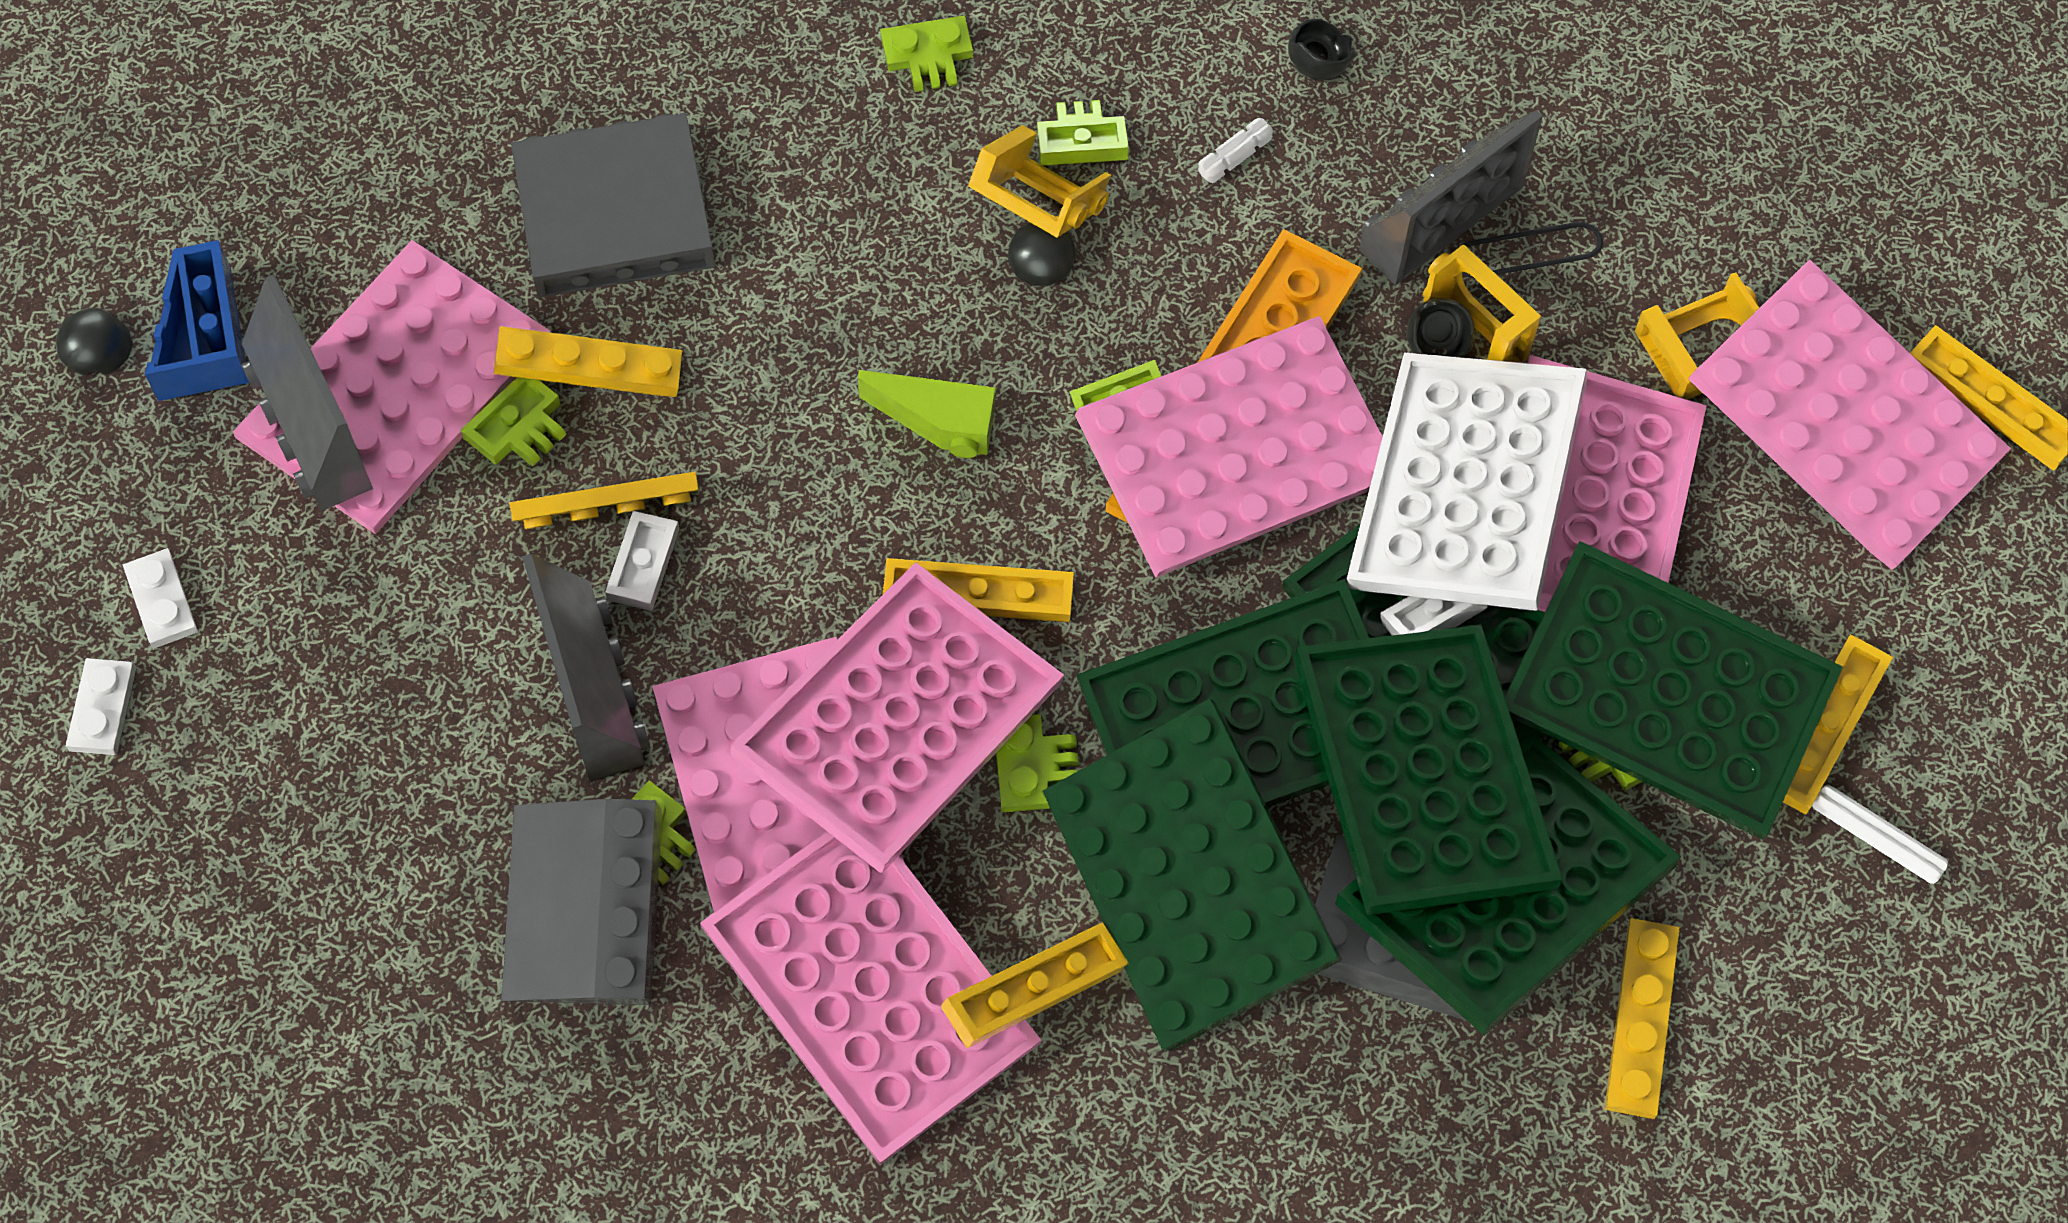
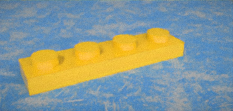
[1910,325,2068,471]
[494,326,682,397]
[509,472,699,529]
[883,558,1074,623]
[1783,634,1893,814]
[1605,918,1680,1119]
[941,922,1129,1049]

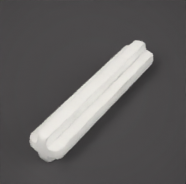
[1812,785,1948,884]

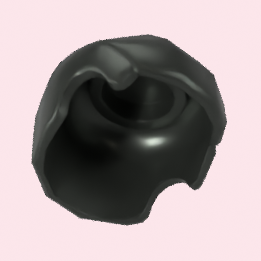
[1288,18,1356,80]
[1008,222,1077,286]
[1406,298,1474,358]
[56,308,133,376]

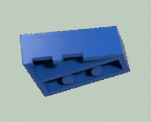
[145,240,249,401]

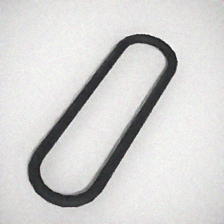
[1455,222,1603,278]

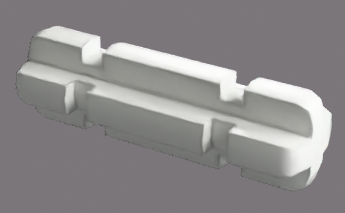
[1198,118,1273,183]

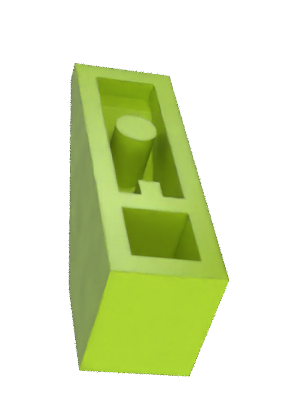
[858,370,995,458]

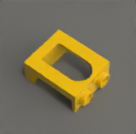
[968,125,1111,238]
[1422,244,1541,363]
[1634,272,1759,400]

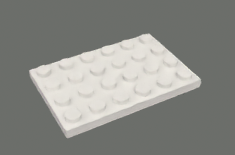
[1347,353,1587,611]

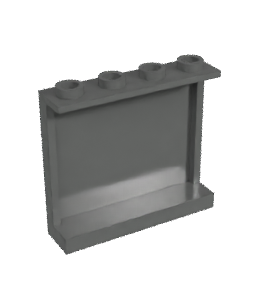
[511,113,715,298]

